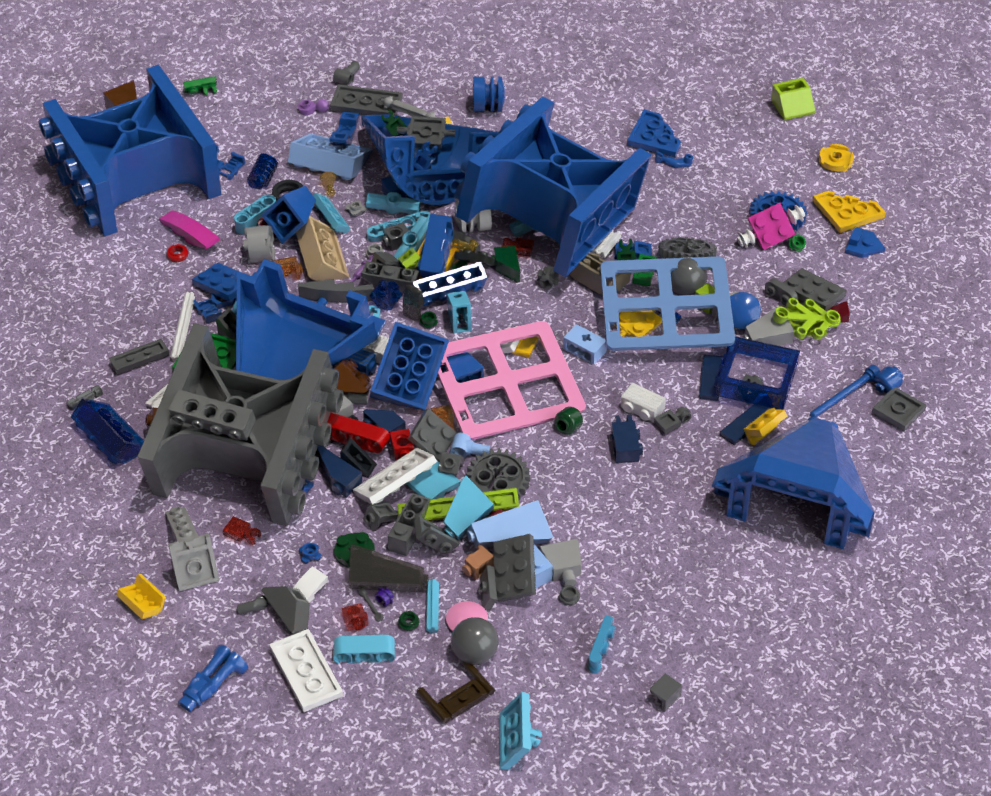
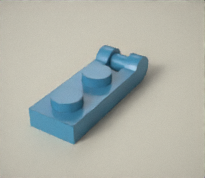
[588,615,616,674]

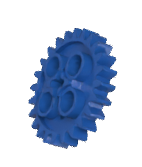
[749,190,807,231]

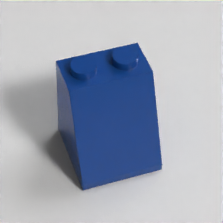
[261,186,316,244]

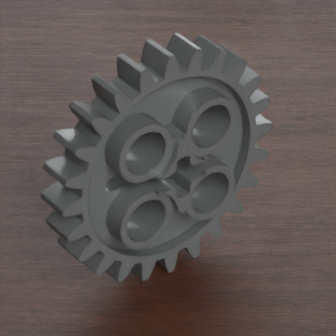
[658,237,717,259]
[466,448,530,500]

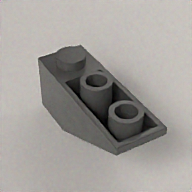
[388,493,431,556]

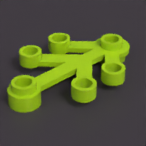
[773,298,840,340]

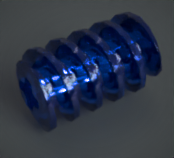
[247,153,278,189]

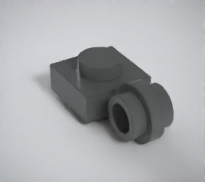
[654,407,691,435]

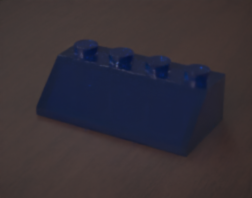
[71,398,144,464]

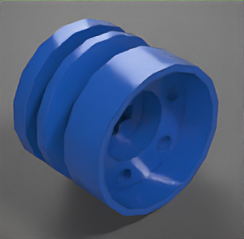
[473,76,505,112]

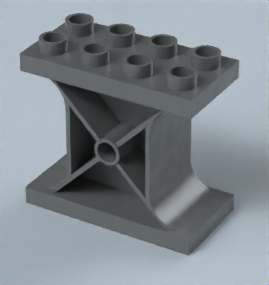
[137,323,344,526]

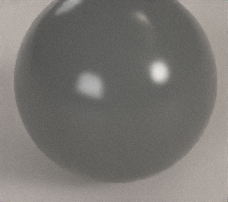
[671,257,708,296]
[451,617,499,665]

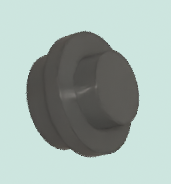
[559,585,580,605]

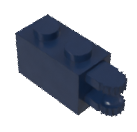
[611,415,643,463]

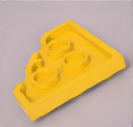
[812,191,886,233]

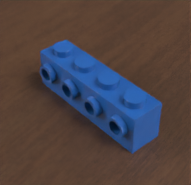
[410,262,487,306]

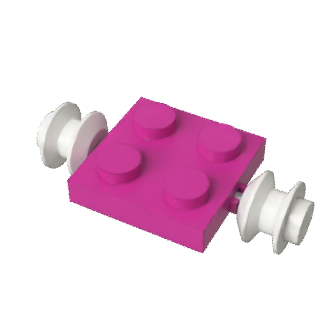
[737,203,805,250]

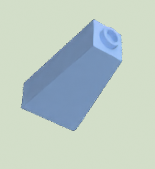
[467,500,553,547]

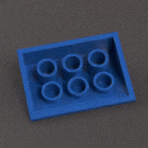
[370,321,449,411]

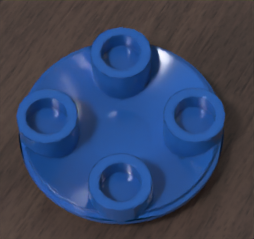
[730,292,761,329]

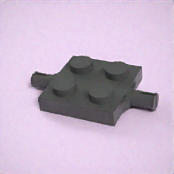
[397,116,456,149]

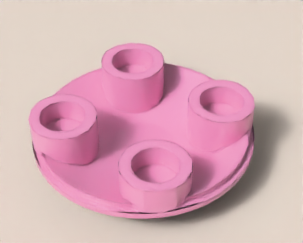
[446,601,488,631]

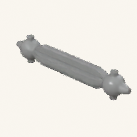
[381,96,437,118]

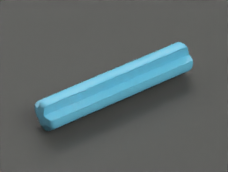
[426,579,439,633]

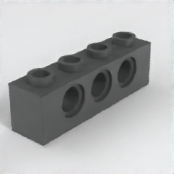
[168,389,256,440]

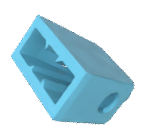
[447,291,472,334]

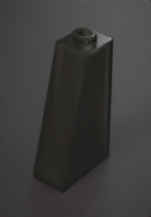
[348,545,429,592]

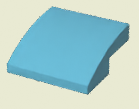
[406,461,461,499]

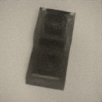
[402,284,424,323]

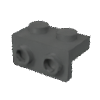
[414,517,459,554]

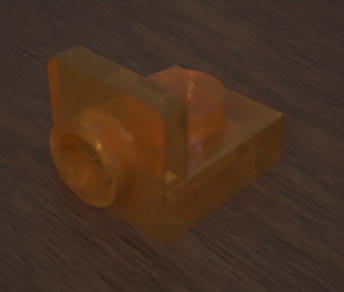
[274,256,303,280]
[431,405,455,430]

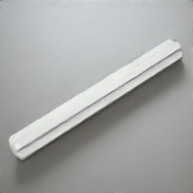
[170,292,195,362]

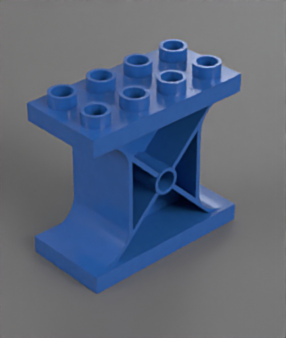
[38,64,222,237]
[454,96,652,278]

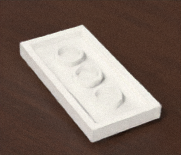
[353,448,437,505]
[269,629,343,712]

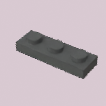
[109,339,169,375]

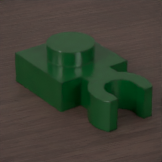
[381,110,407,136]
[617,238,636,260]

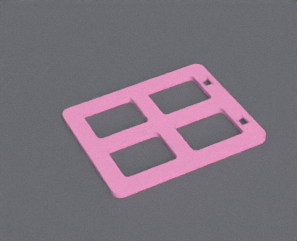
[438,321,586,440]

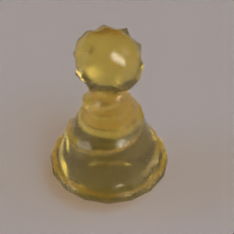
[320,172,337,197]

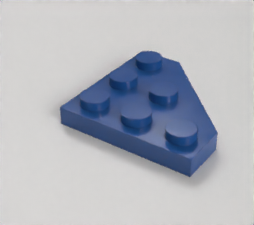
[627,109,681,158]

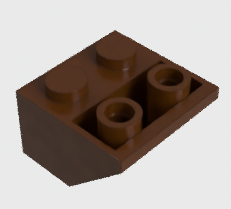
[333,358,371,393]

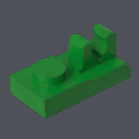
[183,76,217,96]

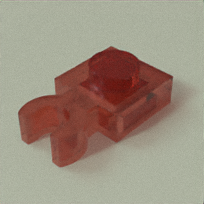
[501,238,534,257]
[223,516,261,545]

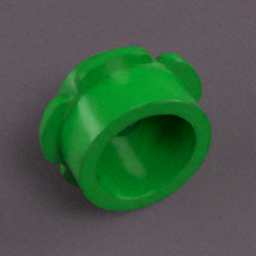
[789,235,806,252]

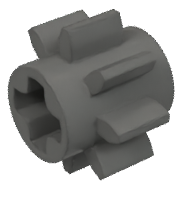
[537,266,559,289]

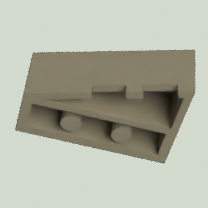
[569,252,631,296]

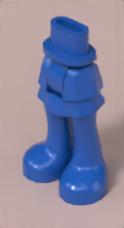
[178,644,248,712]

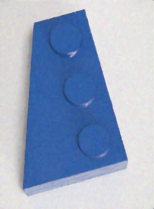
[417,213,454,278]

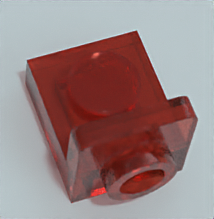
[341,603,369,631]

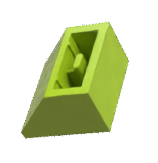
[771,78,815,120]

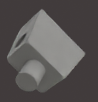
[540,539,582,586]

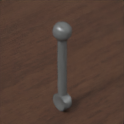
[359,588,384,621]

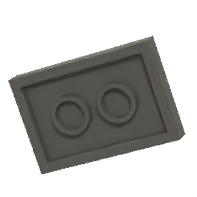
[783,268,847,311]
[493,533,536,602]

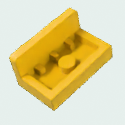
[744,408,787,445]
[116,574,166,619]

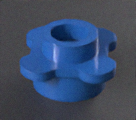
[299,543,321,563]

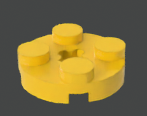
[819,144,854,172]

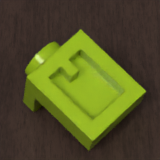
[398,247,421,269]

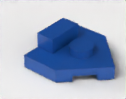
[845,227,885,258]

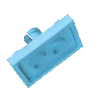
[499,692,542,770]

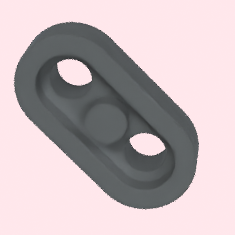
[765,278,798,305]

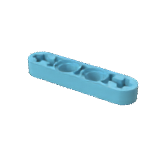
[367,211,430,242]

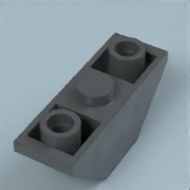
[361,261,419,294]
[261,586,310,635]

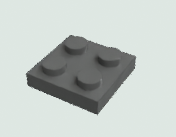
[872,387,926,431]
[408,408,457,462]

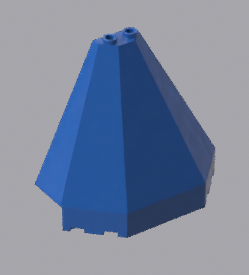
[236,259,386,380]
[712,417,874,549]

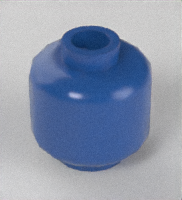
[874,366,903,393]

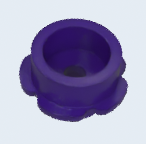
[374,588,393,607]

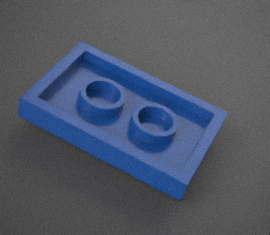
[192,262,237,301]

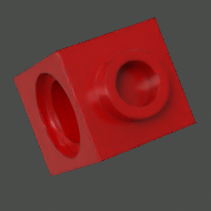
[390,429,414,461]

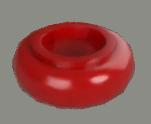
[166,244,189,262]

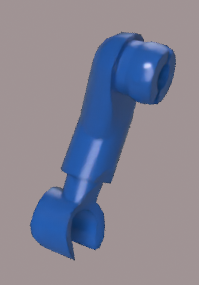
[655,151,693,168]

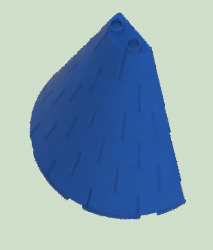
[361,114,499,205]

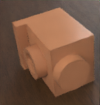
[462,544,494,580]

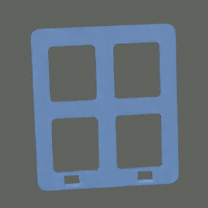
[601,257,735,351]

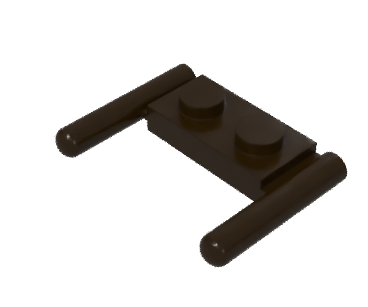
[417,662,495,724]

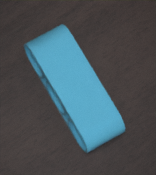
[234,195,276,235]
[333,635,395,663]

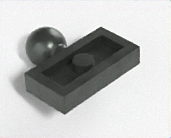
[454,249,495,270]

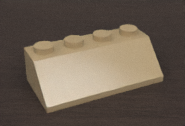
[296,216,349,281]

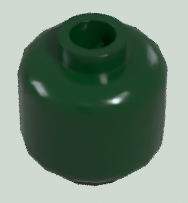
[554,406,583,435]

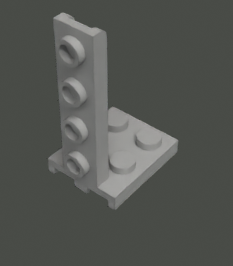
[165,507,220,591]

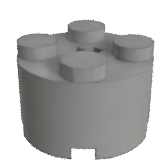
[243,225,275,263]

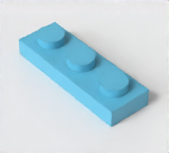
[313,193,351,233]

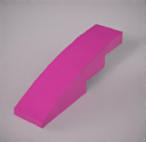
[159,210,220,249]

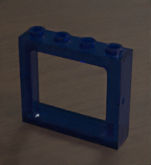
[714,337,800,410]

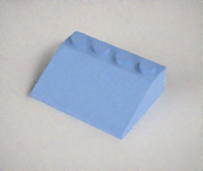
[288,133,373,180]

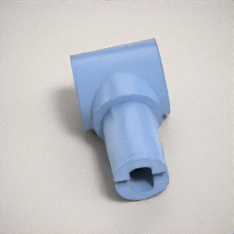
[450,433,490,458]

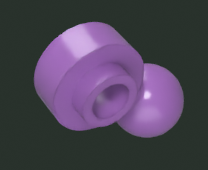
[298,99,329,115]

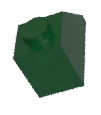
[491,246,520,283]

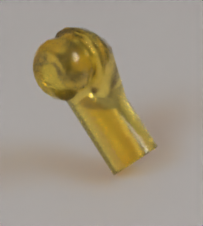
[452,239,479,252]

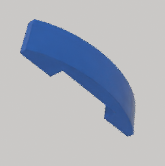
[329,112,359,144]

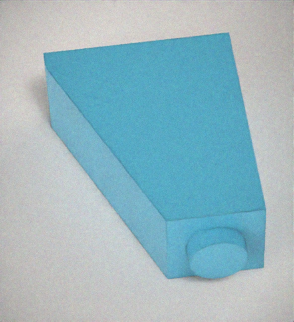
[444,476,494,540]

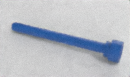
[810,364,880,417]

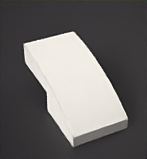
[293,566,328,603]

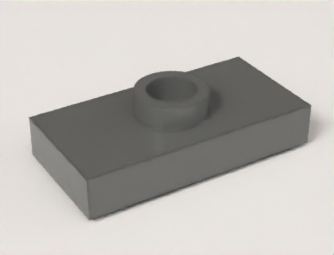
[478,565,497,610]

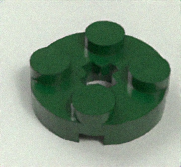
[334,532,375,568]

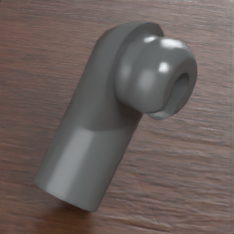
[237,595,268,615]

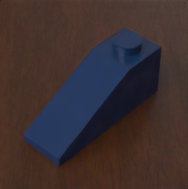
[316,445,362,498]

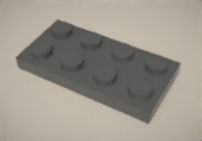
[330,84,403,115]

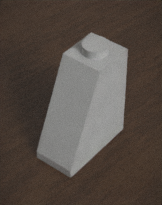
[743,306,794,351]

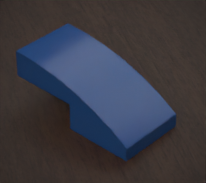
[613,240,652,260]

